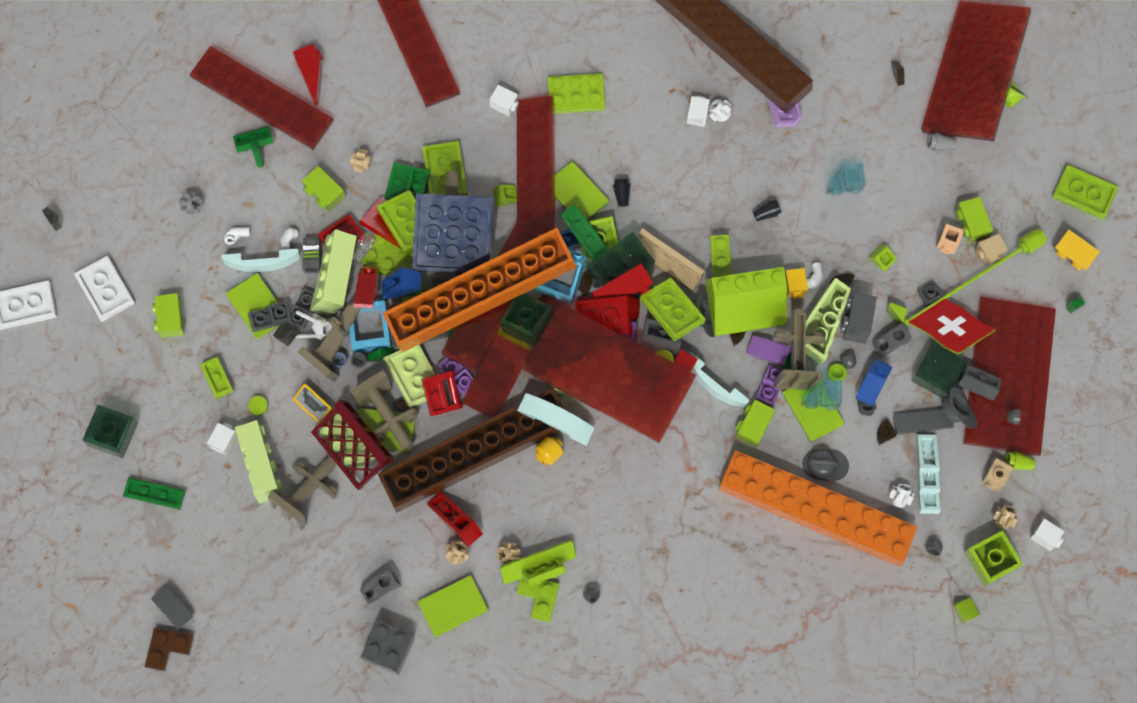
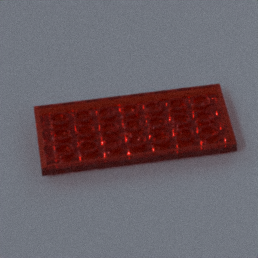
[921,1,1032,141]
[963,297,1056,456]
[523,303,697,444]

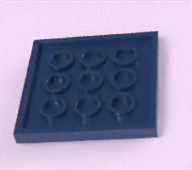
[412,193,493,273]

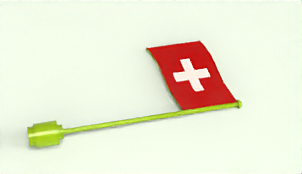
[903,229,1047,354]

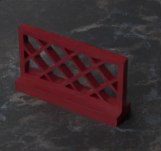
[311,400,395,490]

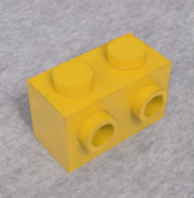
[1054,230,1100,271]

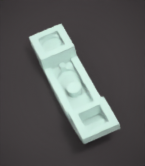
[222,249,300,272]
[689,351,750,408]
[517,393,595,446]

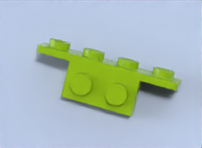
[499,540,576,586]

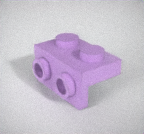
[767,98,802,127]

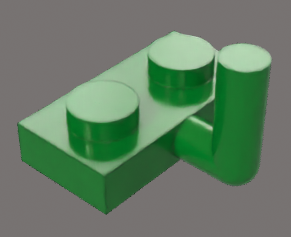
[233,126,273,167]

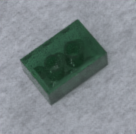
[585,232,655,297]

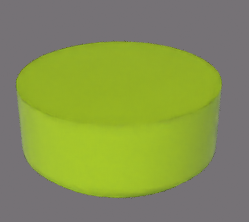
[827,363,847,384]
[248,396,268,416]

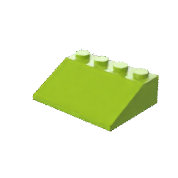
[705,267,787,336]

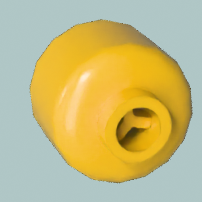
[534,436,563,465]

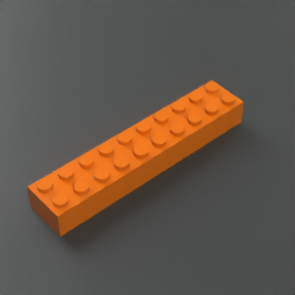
[383,228,577,353]
[719,450,918,567]

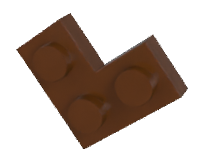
[144,628,194,671]

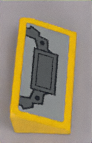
[292,383,333,424]

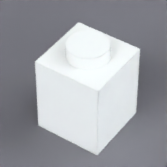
[489,85,519,116]
[686,96,710,127]
[207,423,237,456]
[1030,519,1065,551]

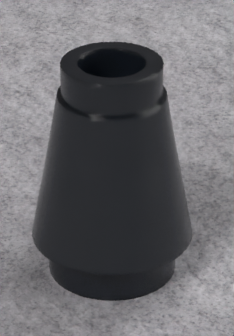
[612,178,631,207]
[752,199,782,222]

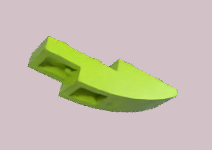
[709,235,733,278]

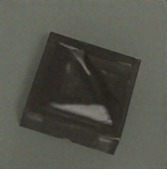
[42,207,62,231]
[272,322,299,347]

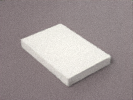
[74,255,135,322]
[0,280,57,330]

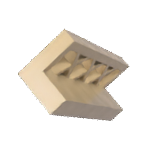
[631,228,705,292]

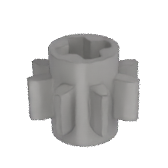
[178,191,203,215]

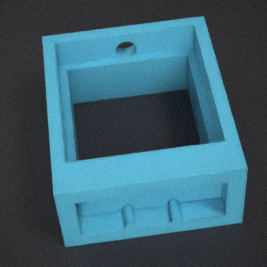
[535,250,588,303]
[347,299,391,354]

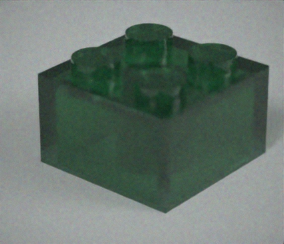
[499,293,555,347]
[912,343,967,399]
[82,405,138,458]

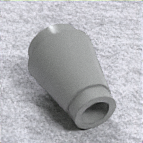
[927,132,957,151]

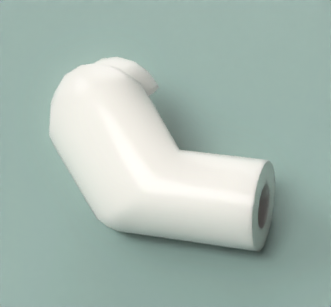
[224,227,250,245]
[280,228,299,250]
[807,263,823,289]

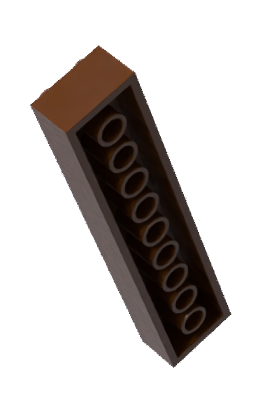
[655,0,813,114]
[378,388,564,513]

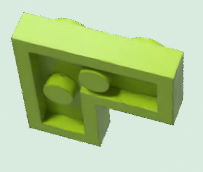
[516,578,560,623]

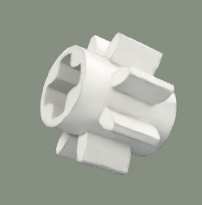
[709,99,732,122]
[889,483,914,508]

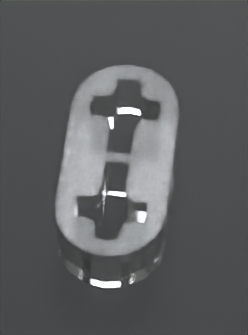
[352,232,376,266]

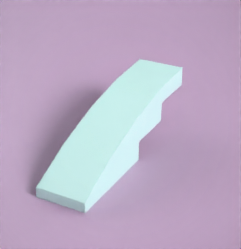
[917,434,941,514]

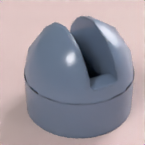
[331,352,347,368]

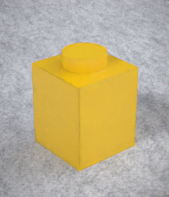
[785,268,808,299]

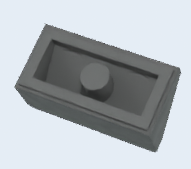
[959,364,1002,400]

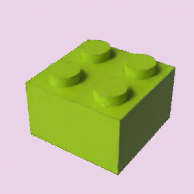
[965,530,1023,587]

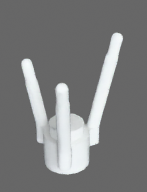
[293,311,333,340]

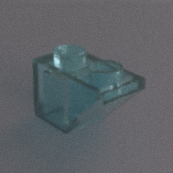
[826,163,866,195]
[801,379,842,410]

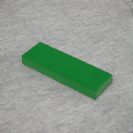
[559,204,608,261]
[123,477,186,510]

